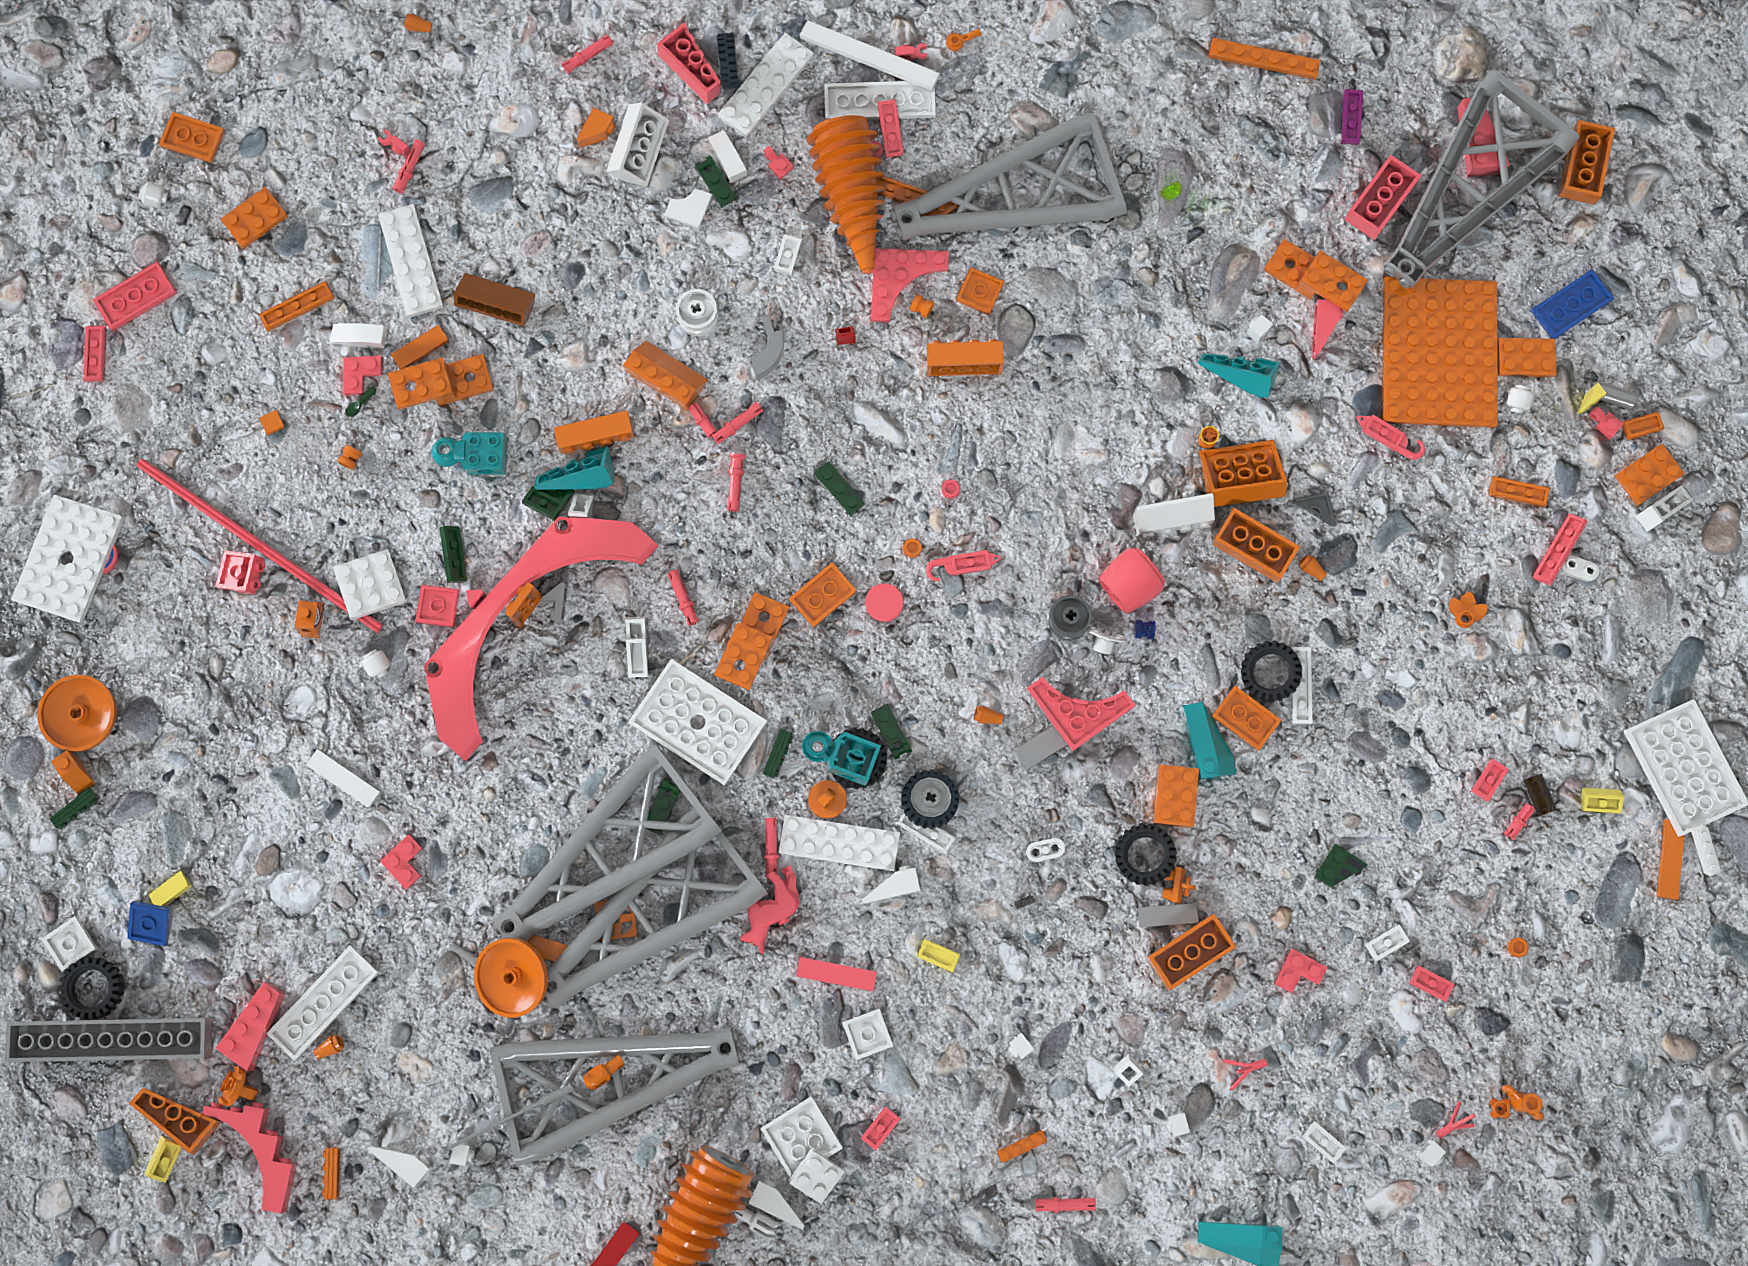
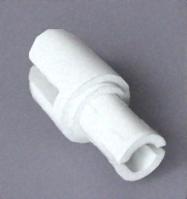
[735,1208,779,1241]

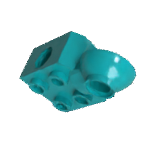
[431,432,507,475]
[802,731,881,786]

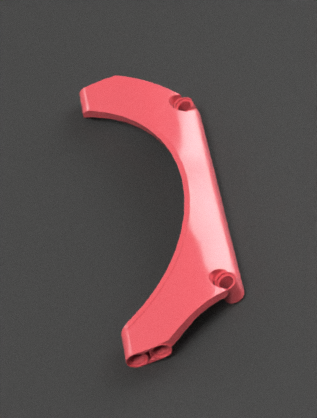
[424,517,659,761]

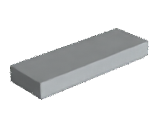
[1137,903,1199,928]

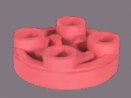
[865,583,903,622]

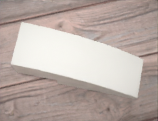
[707,130,747,183]
[330,323,387,348]
[625,616,648,678]

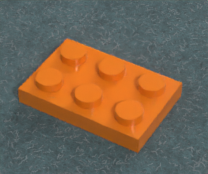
[159,112,225,164]
[221,187,288,249]
[1497,338,1556,377]
[1614,443,1685,506]
[788,562,857,628]
[505,582,543,628]
[1211,686,1282,751]

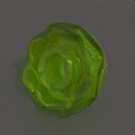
[1160,181,1182,201]

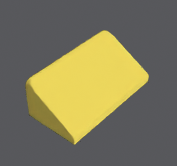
[1578,383,1606,414]
[1581,788,1624,813]
[149,871,192,907]
[145,1136,182,1183]

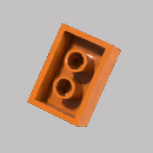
[1152,764,1199,829]

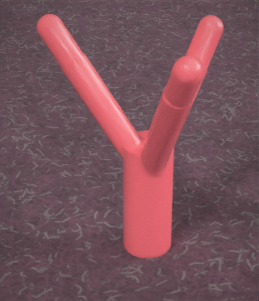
[1223,1059,1267,1091]
[1435,1101,1476,1139]

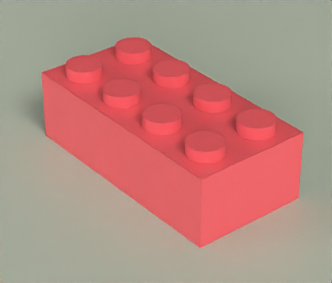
[1344,155,1422,240]

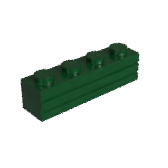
[762,729,793,779]
[49,788,100,829]

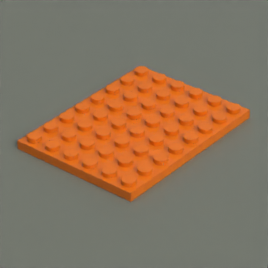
[1382,277,1498,428]

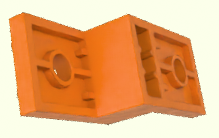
[1263,239,1368,312]
[388,354,494,410]
[714,592,790,691]

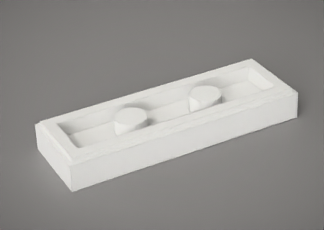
[896,812,956,855]

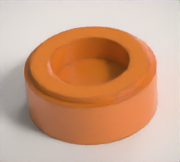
[903,538,922,558]
[1507,937,1529,958]

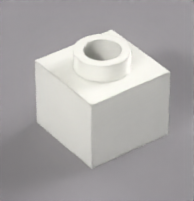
[1246,314,1273,343]
[1009,1033,1034,1059]
[1114,1054,1143,1087]
[1165,1112,1190,1137]
[1416,1140,1446,1167]
[449,1143,475,1166]

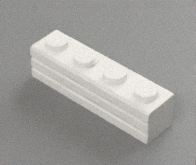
[1691,824,1721,876]

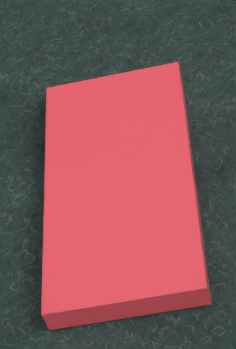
[93,261,177,331]

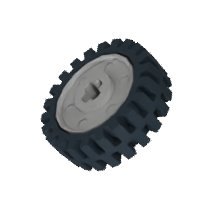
[717,33,739,90]
[901,769,960,829]

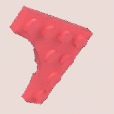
[871,248,949,323]
[1027,677,1136,752]

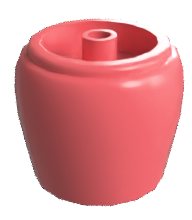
[1098,548,1165,614]

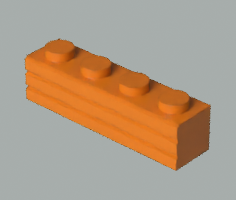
[997,1130,1047,1163]
[322,1147,340,1199]

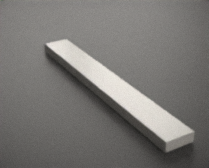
[800,21,940,91]

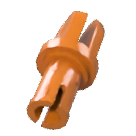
[584,1055,625,1090]

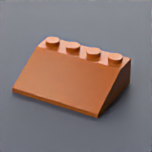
[1199,440,1287,507]

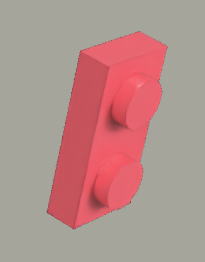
[1470,758,1509,802]
[1409,966,1454,1002]
[861,1106,901,1151]

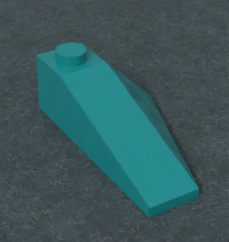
[1198,353,1281,398]
[534,446,615,490]
[1198,1222,1282,1266]

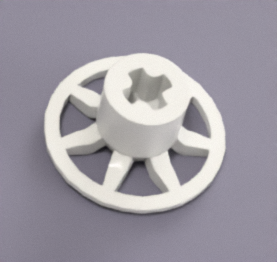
[1087,627,1127,654]

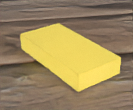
[917,939,961,973]

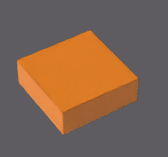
[259,410,285,436]

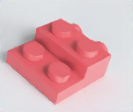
[215,551,265,595]

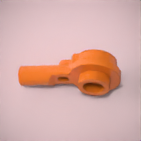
[946,29,981,51]

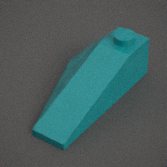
[1183,702,1237,781]

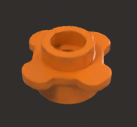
[1489,1098,1510,1119]

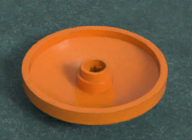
[37,675,117,752]
[474,937,548,1018]

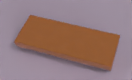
[454,273,535,327]

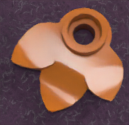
[1449,591,1488,628]

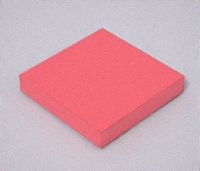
[415,585,460,627]

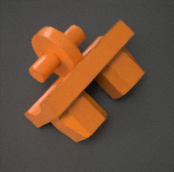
[1162,867,1196,904]

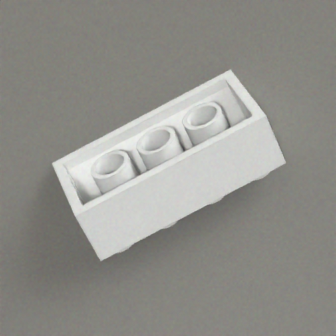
[606,102,669,187]
[1133,493,1215,539]

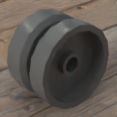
[1048,595,1092,641]

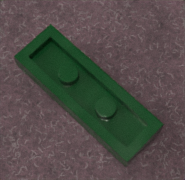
[814,461,865,517]
[439,526,467,583]

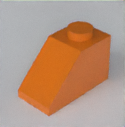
[577,108,616,148]
[51,750,96,795]

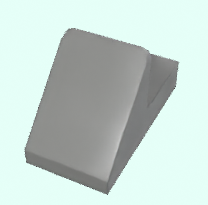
[540,582,568,624]

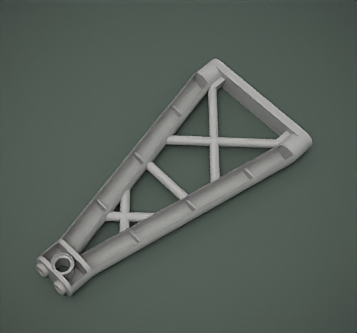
[1383,70,1580,289]
[890,112,1127,240]
[492,744,722,941]
[544,808,768,1009]
[490,1026,743,1166]

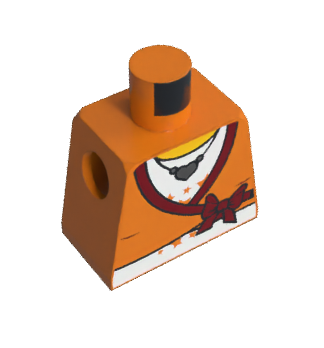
[295,600,326,639]

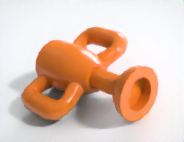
[1502,1085,1544,1120]

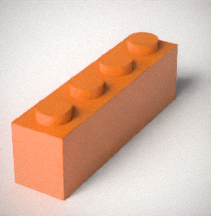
[554,411,634,455]

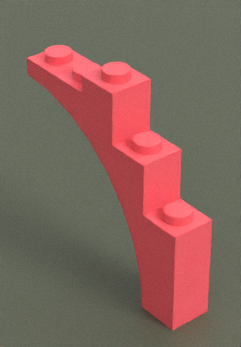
[202,1102,297,1213]

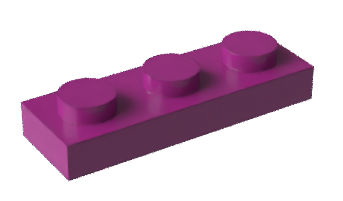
[1340,89,1363,145]

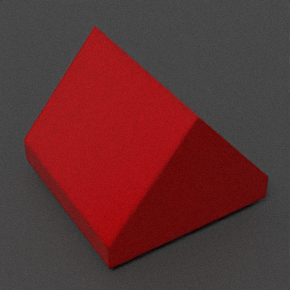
[835,326,856,346]

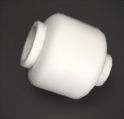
[139,182,168,208]
[1506,385,1534,414]
[361,649,391,678]

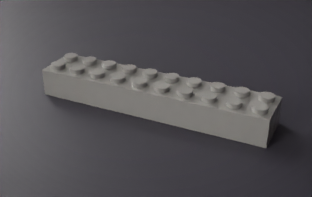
[5,1018,212,1062]

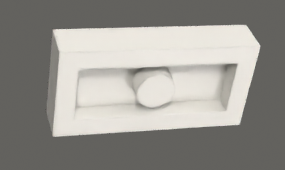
[774,234,802,276]
[1365,924,1410,961]
[1301,1121,1346,1164]

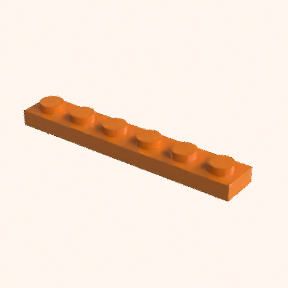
[1208,38,1321,80]

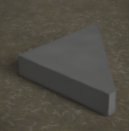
[1293,492,1337,527]

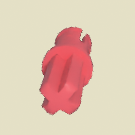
[688,402,717,438]
[1504,803,1535,840]

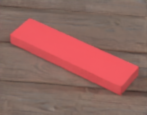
[1533,513,1588,586]
[796,957,877,991]

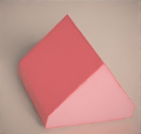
[466,590,486,609]

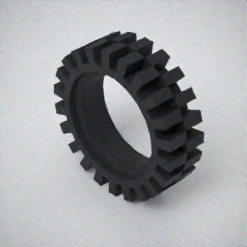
[1241,641,1302,702]
[831,728,887,789]
[1115,823,1177,886]
[58,957,125,1019]

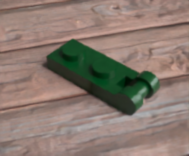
[694,155,737,208]
[871,704,912,760]
[646,778,681,836]

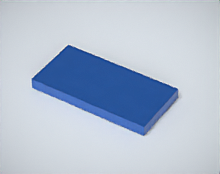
[1531,269,1615,339]

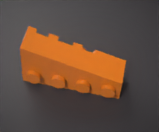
[129,1088,222,1155]

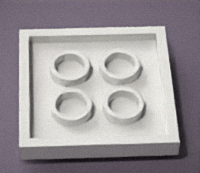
[333,549,406,620]
[761,1096,843,1177]

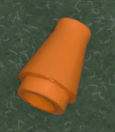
[404,13,433,33]
[1298,554,1327,581]
[974,705,1003,725]
[313,1034,345,1060]

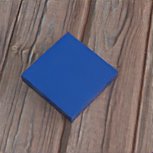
[127,901,171,946]

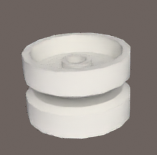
[676,289,719,336]

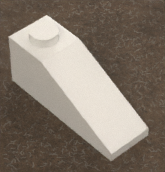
[1636,485,1693,532]
[862,865,920,905]
[368,1145,433,1188]
[749,1178,805,1230]

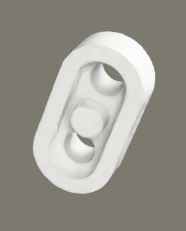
[1561,555,1599,582]
[1026,838,1065,862]

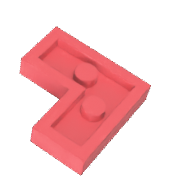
[343,356,382,396]
[380,834,423,890]
[1274,949,1328,993]

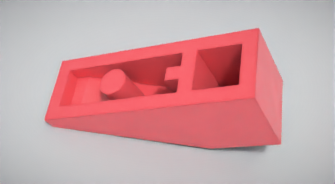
[1312,299,1343,359]

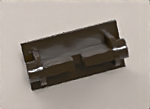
[1523,774,1557,817]

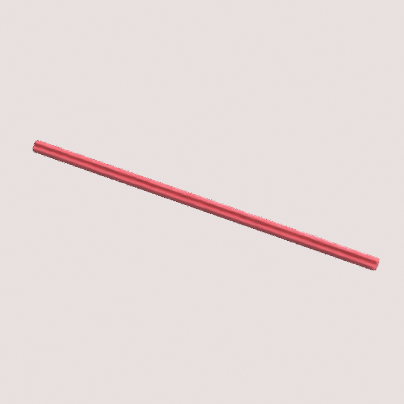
[137,459,383,633]

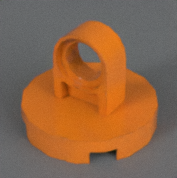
[808,780,847,819]
[218,1066,259,1106]

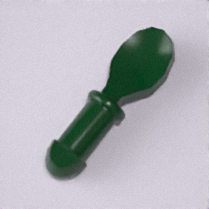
[345,387,377,417]

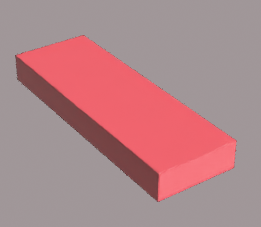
[877,99,904,158]
[83,326,106,382]

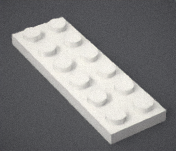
[717,33,814,138]
[824,81,936,120]
[378,204,444,318]
[779,815,900,872]
[266,946,380,1061]

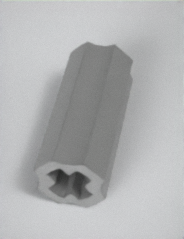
[1599,382,1637,410]

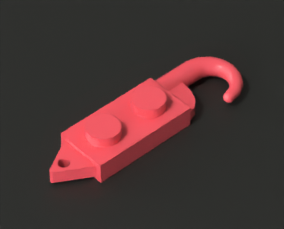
[1356,415,1425,460]
[926,550,1001,581]

